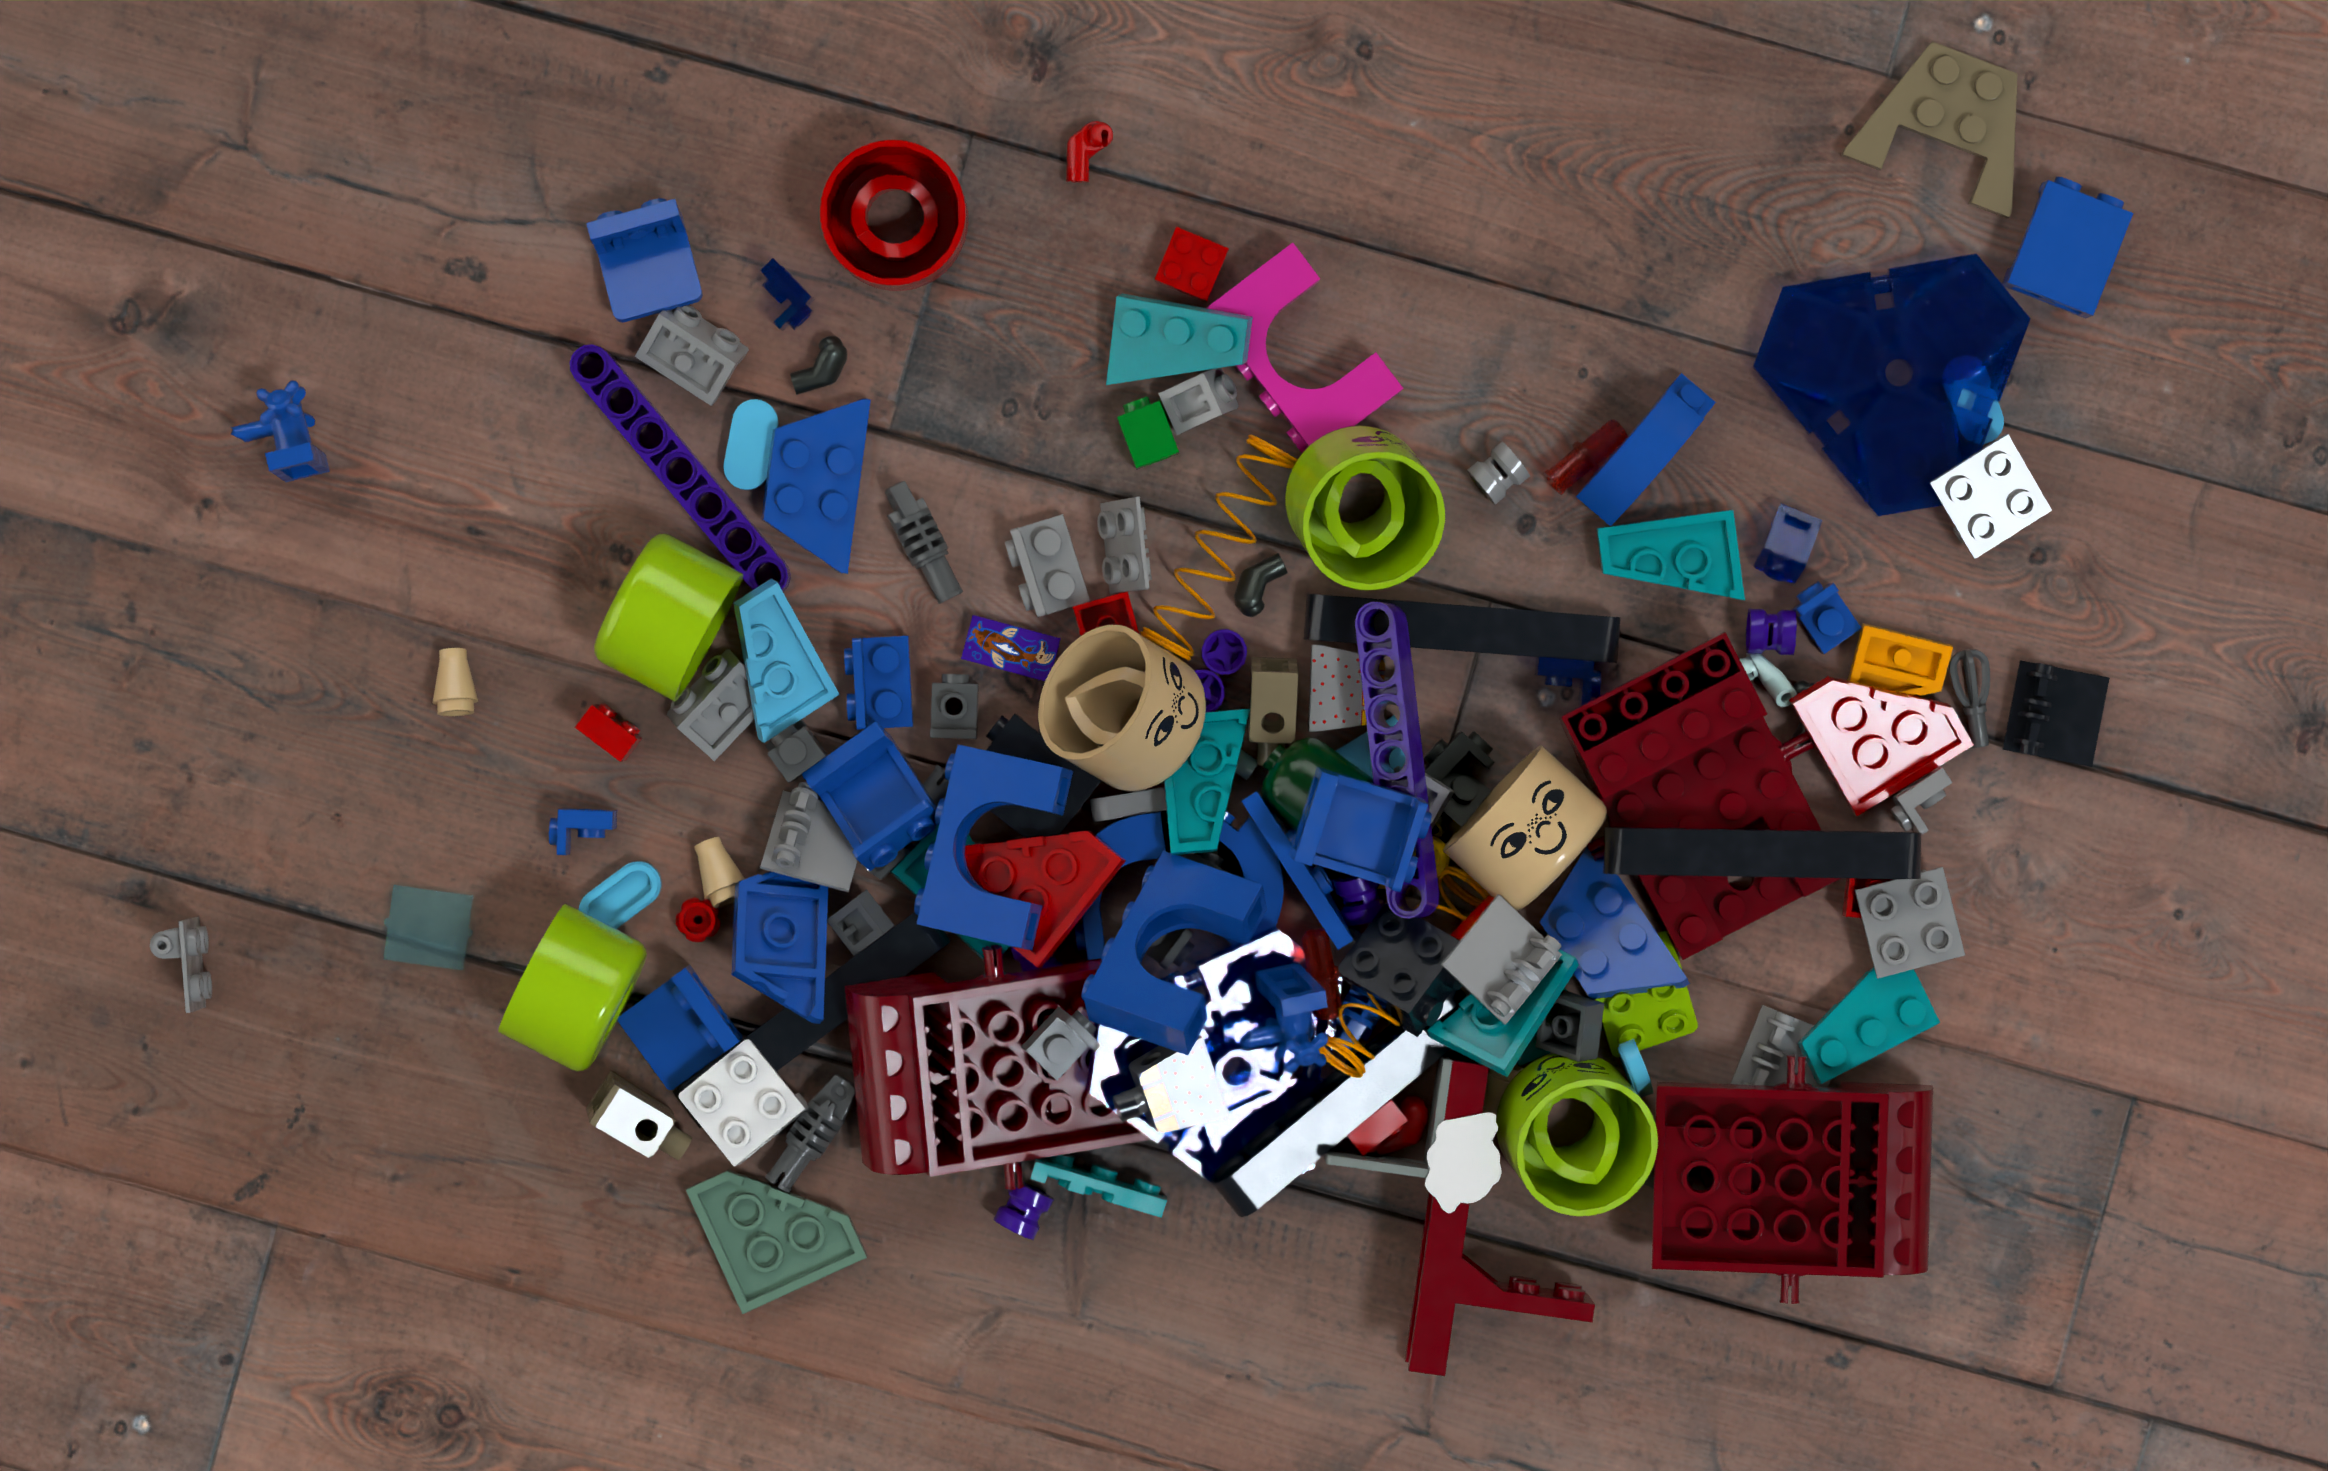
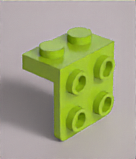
[1595,930,1698,1057]

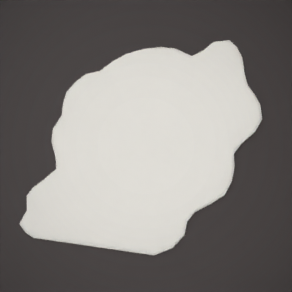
[1425,1112,1502,1213]

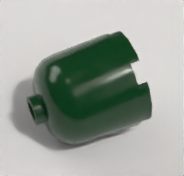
[1261,738,1374,831]

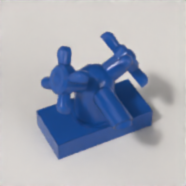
[231,380,330,482]
[1240,962,1328,1073]

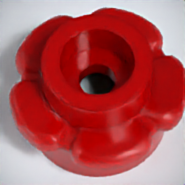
[676,897,721,942]

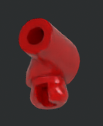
[1066,121,1113,183]
[1377,1096,1428,1156]

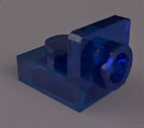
[760,258,815,331]
[1754,503,1823,584]
[1535,657,1601,706]

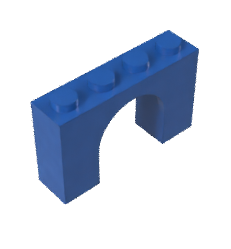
[914,744,1073,950]
[1081,851,1267,1056]

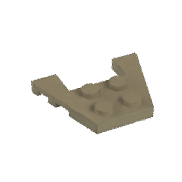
[1841,41,2018,219]

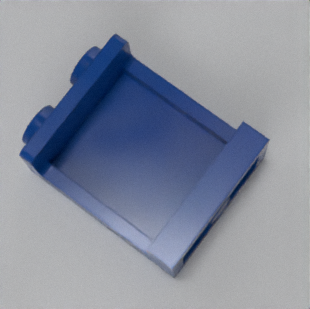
[2001,176,2133,319]
[802,721,937,871]
[1289,767,1432,892]

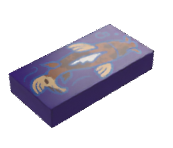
[961,615,1061,681]

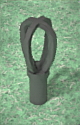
[1949,649,1990,748]

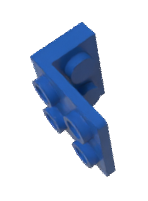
[618,965,744,1090]

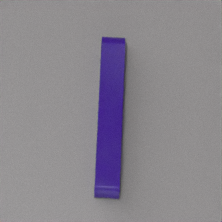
[570,344,791,592]
[1355,602,1439,919]

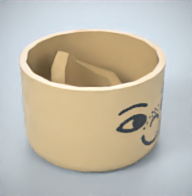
[1038,625,1206,791]
[1443,745,1607,910]

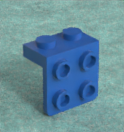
[586,198,703,323]

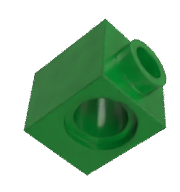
[1117,396,1179,470]

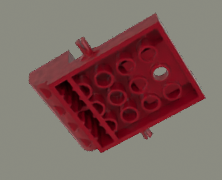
[1559,632,1841,960]
[845,945,1150,1190]
[1652,1055,1934,1304]

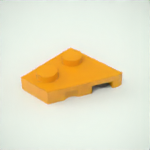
[1847,623,1953,696]

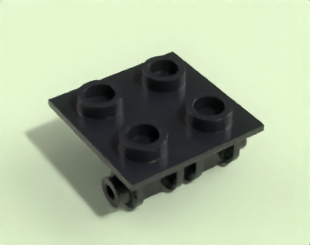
[2002,660,2110,767]

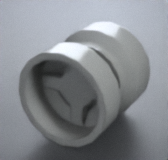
[1467,441,1530,505]

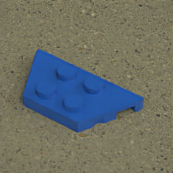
[761,399,871,574]
[1241,791,1354,950]
[1540,840,1690,999]
[731,871,828,1024]

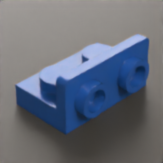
[844,636,914,730]

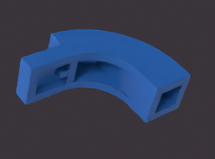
[1576,373,1716,526]
[1220,810,1284,960]
[1075,811,1166,960]

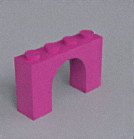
[1207,242,1404,453]

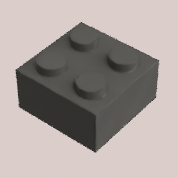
[1535,990,1604,1062]

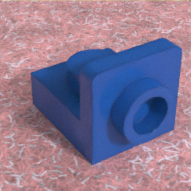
[1791,581,1862,654]
[549,808,617,855]

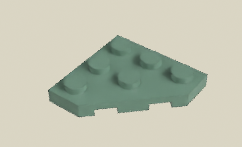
[686,1169,868,1314]

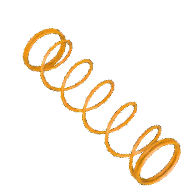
[1140,434,1297,661]
[1319,866,1491,1078]

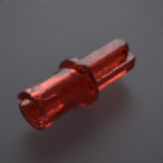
[1543,419,1628,495]
[1301,928,1344,1020]

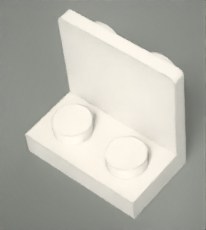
[678,1039,809,1167]

